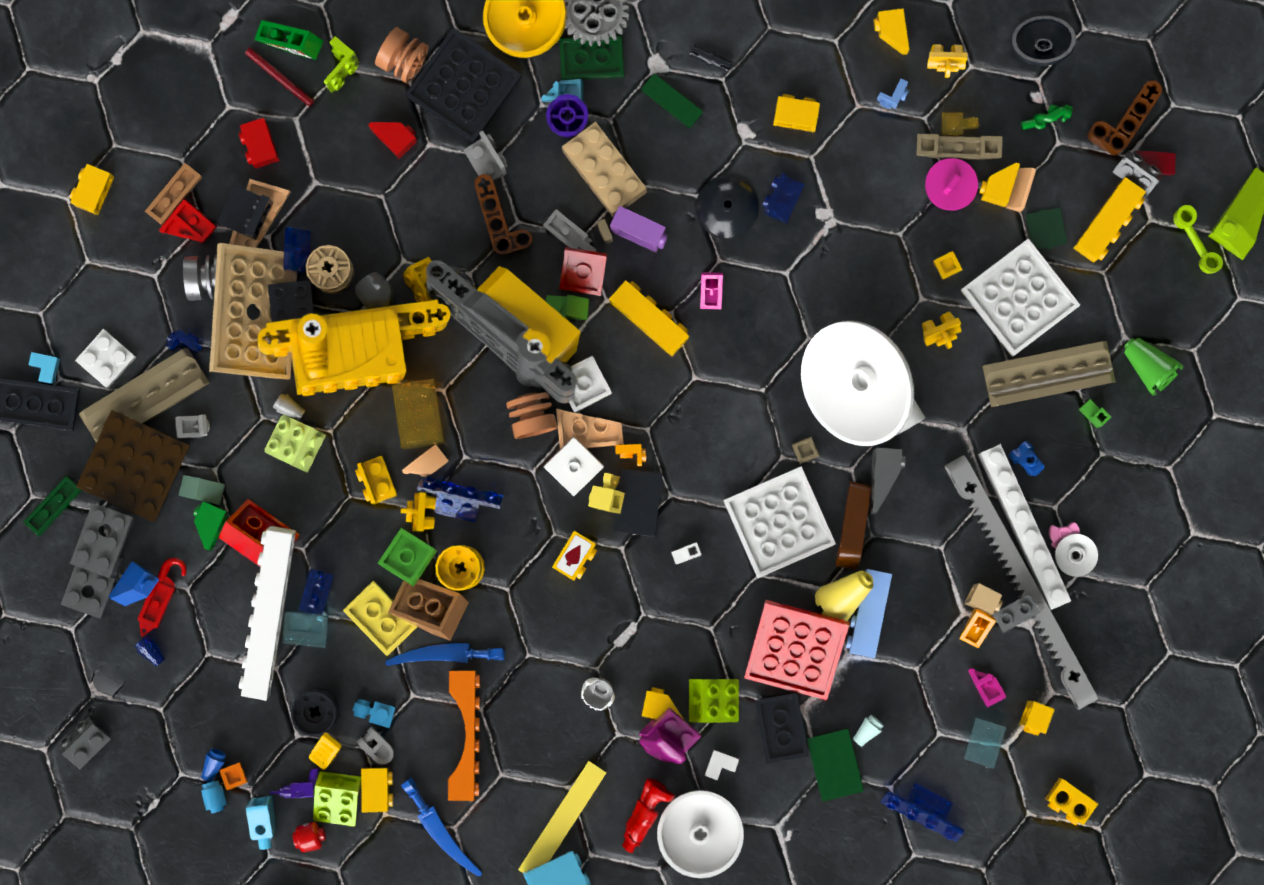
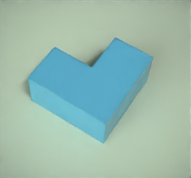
[29,352,60,385]

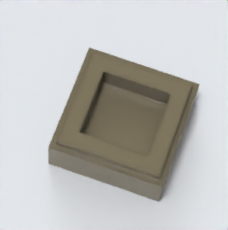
[597,219,613,244]
[791,437,819,465]

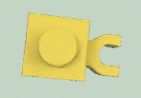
[588,473,625,514]

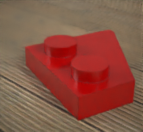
[159,199,218,243]

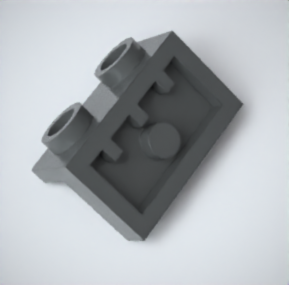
[1113,151,1163,196]
[993,594,1045,633]

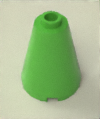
[1124,338,1184,396]

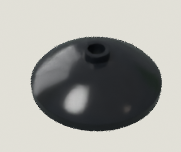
[1012,16,1076,66]
[696,176,759,239]

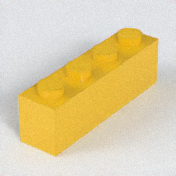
[1074,177,1146,263]
[609,280,689,357]

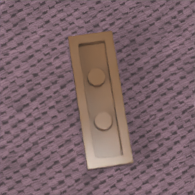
[145,163,202,226]

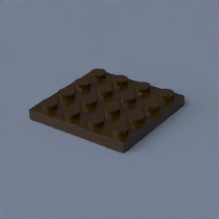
[76,410,190,522]

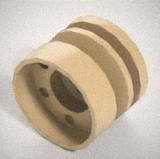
[306,245,355,294]

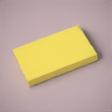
[343,581,417,656]

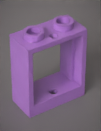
[610,206,668,253]

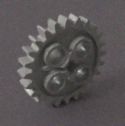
[564,0,629,46]

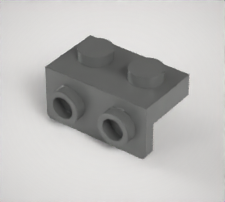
[59,716,111,769]

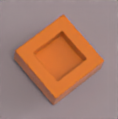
[219,762,248,790]

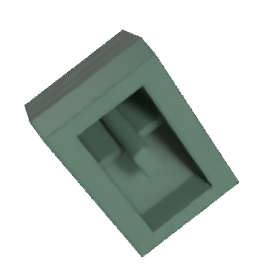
[178,475,225,505]

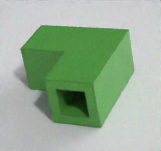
[1079,399,1111,428]

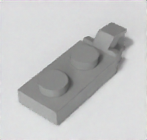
[543,210,597,252]

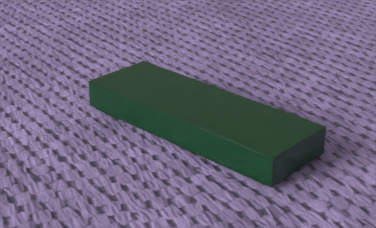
[641,73,703,129]
[23,475,83,537]

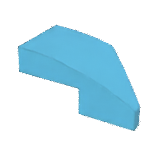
[541,79,583,102]

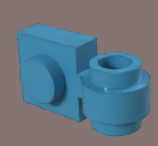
[352,699,396,728]

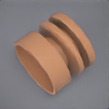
[375,27,429,83]
[506,392,558,439]

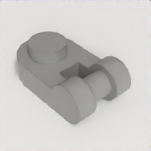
[356,726,394,764]

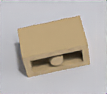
[964,583,1003,615]

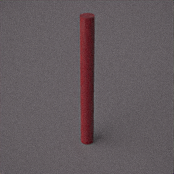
[245,48,314,107]

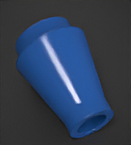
[201,748,226,782]

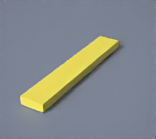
[518,761,607,873]

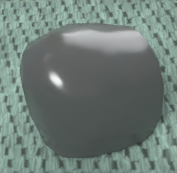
[354,272,394,309]

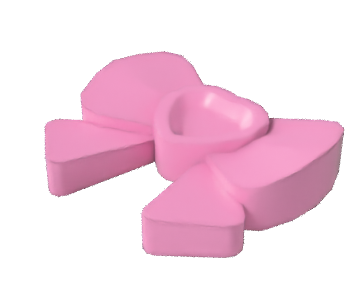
[1049,522,1080,548]

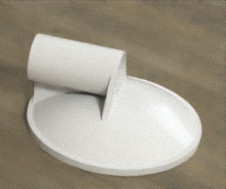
[801,321,925,446]

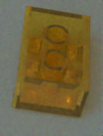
[392,378,445,450]

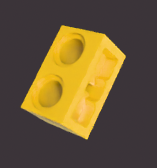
[1019,701,1055,736]
[1045,778,1098,826]

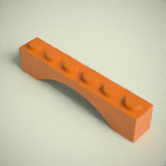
[448,671,480,801]

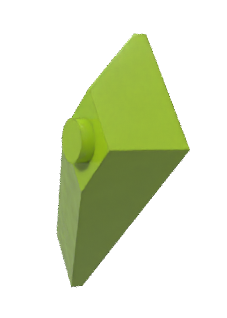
[1208,168,1264,260]

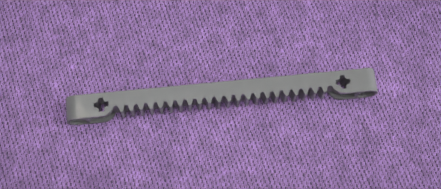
[945,455,1098,710]

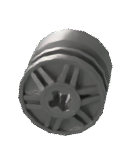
[183,254,217,301]

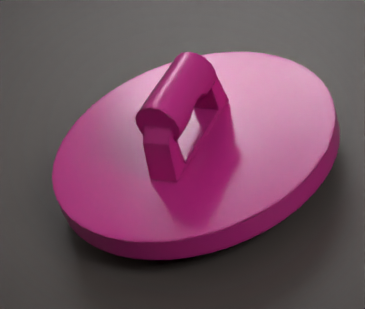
[925,158,978,211]

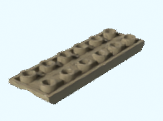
[982,341,1116,407]
[79,347,209,442]

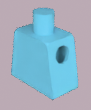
[246,796,276,850]

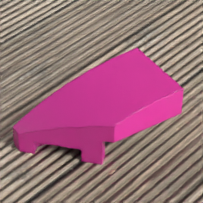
[968,668,1006,707]

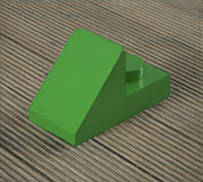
[546,295,589,320]

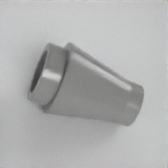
[273,393,306,421]

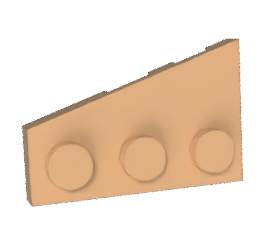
[556,409,624,449]

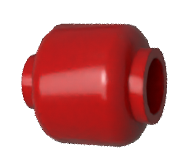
[293,822,326,853]

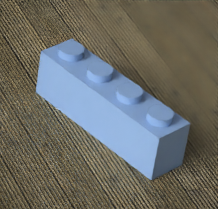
[846,569,892,658]

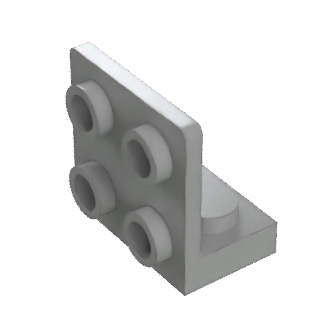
[463,130,507,187]

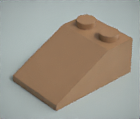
[388,579,469,641]

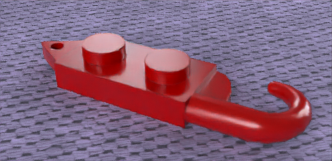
[137,558,187,637]

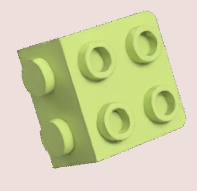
[265,415,326,473]

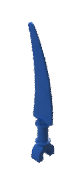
[385,643,505,666]
[401,777,482,876]

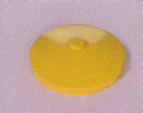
[483,0,567,58]

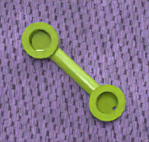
[1173,205,1223,274]

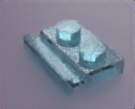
[282,611,329,648]
[963,718,1006,768]

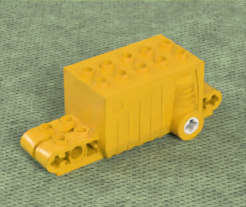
[258,300,450,396]

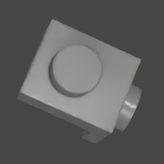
[175,414,210,439]

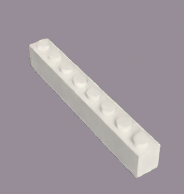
[978,444,1071,610]
[239,526,296,700]

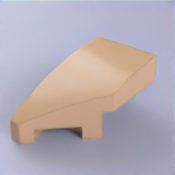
[403,444,448,477]

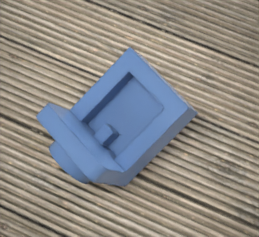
[877,79,909,109]

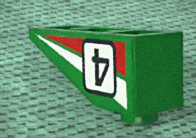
[255,20,323,60]

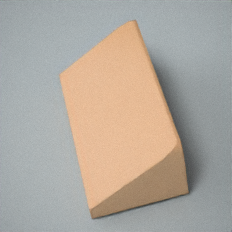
[1006,168,1036,212]

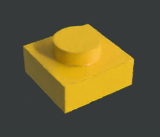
[933,251,962,280]

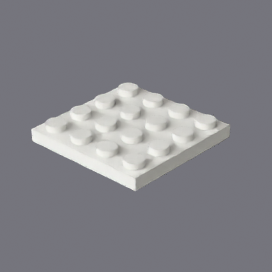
[961,238,1080,357]
[723,467,836,578]

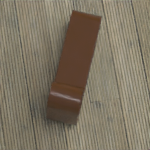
[1088,80,1162,155]
[475,174,532,254]
[835,481,871,570]

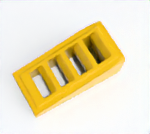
[309,733,342,770]

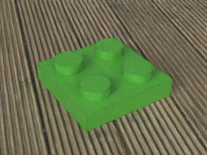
[378,528,437,587]

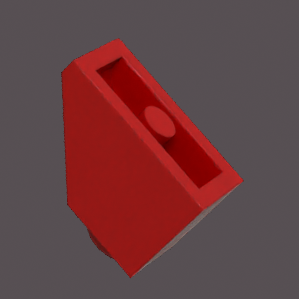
[368,122,417,159]

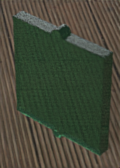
[1025,208,1067,250]

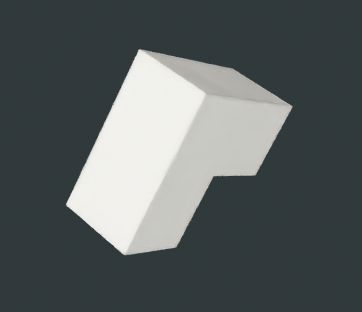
[671,542,701,565]
[705,750,739,780]

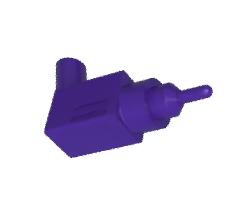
[269,768,320,798]

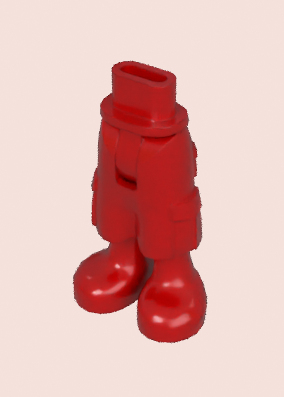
[622,778,675,853]

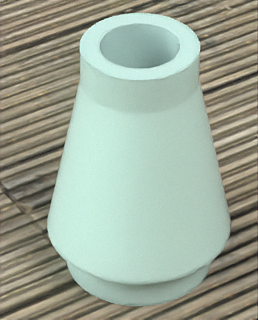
[853,714,884,747]

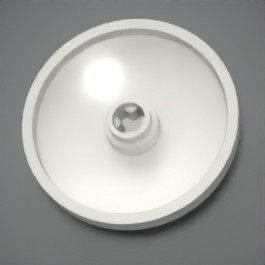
[657,791,744,878]

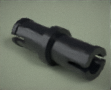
[689,44,733,74]

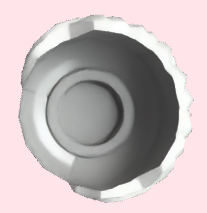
[581,678,615,710]

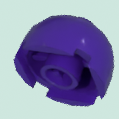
[546,94,589,138]

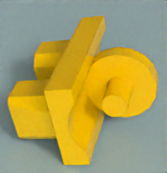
[927,44,968,78]
[922,312,961,349]
[400,492,436,532]

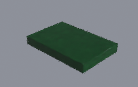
[559,35,624,80]
[806,728,864,802]

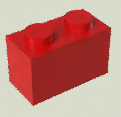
[238,118,280,169]

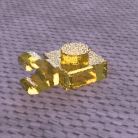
[941,113,978,135]

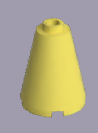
[815,571,874,621]

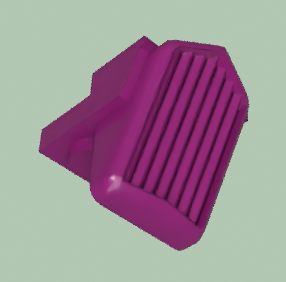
[639,707,701,764]

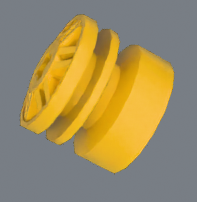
[436,545,485,591]

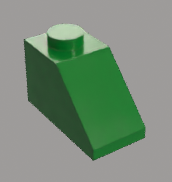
[193,501,229,551]

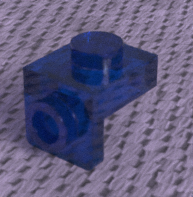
[166,329,202,353]

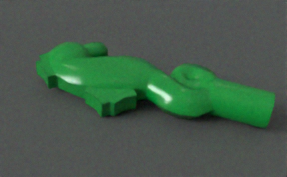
[1021,104,1073,130]

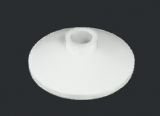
[1055,534,1098,577]

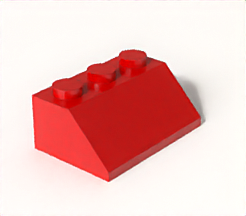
[218,499,300,567]

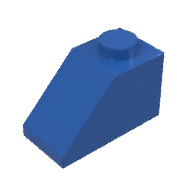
[108,561,159,606]

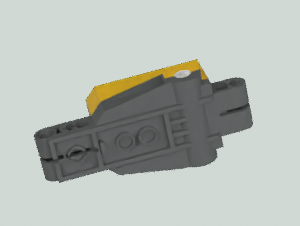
[426,260,581,403]

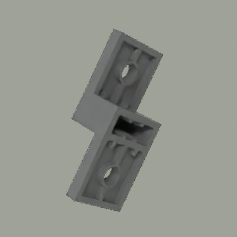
[61,503,134,619]

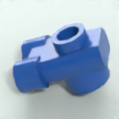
[1008,441,1045,476]

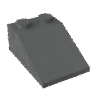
[869,448,906,514]

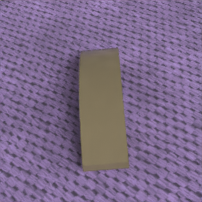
[917,134,1002,159]

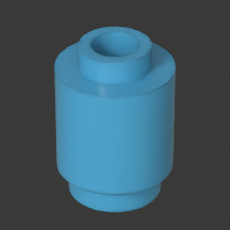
[201,780,227,813]

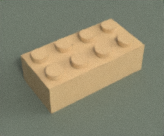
[562,122,646,217]

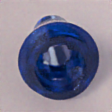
[134,635,165,667]

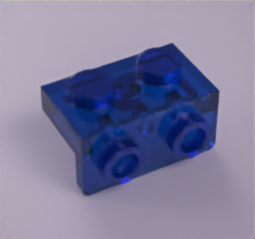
[283,227,311,274]

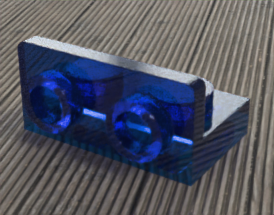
[762,172,804,224]
[299,569,334,616]

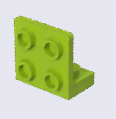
[324,36,359,93]
[689,679,739,723]
[313,771,361,826]

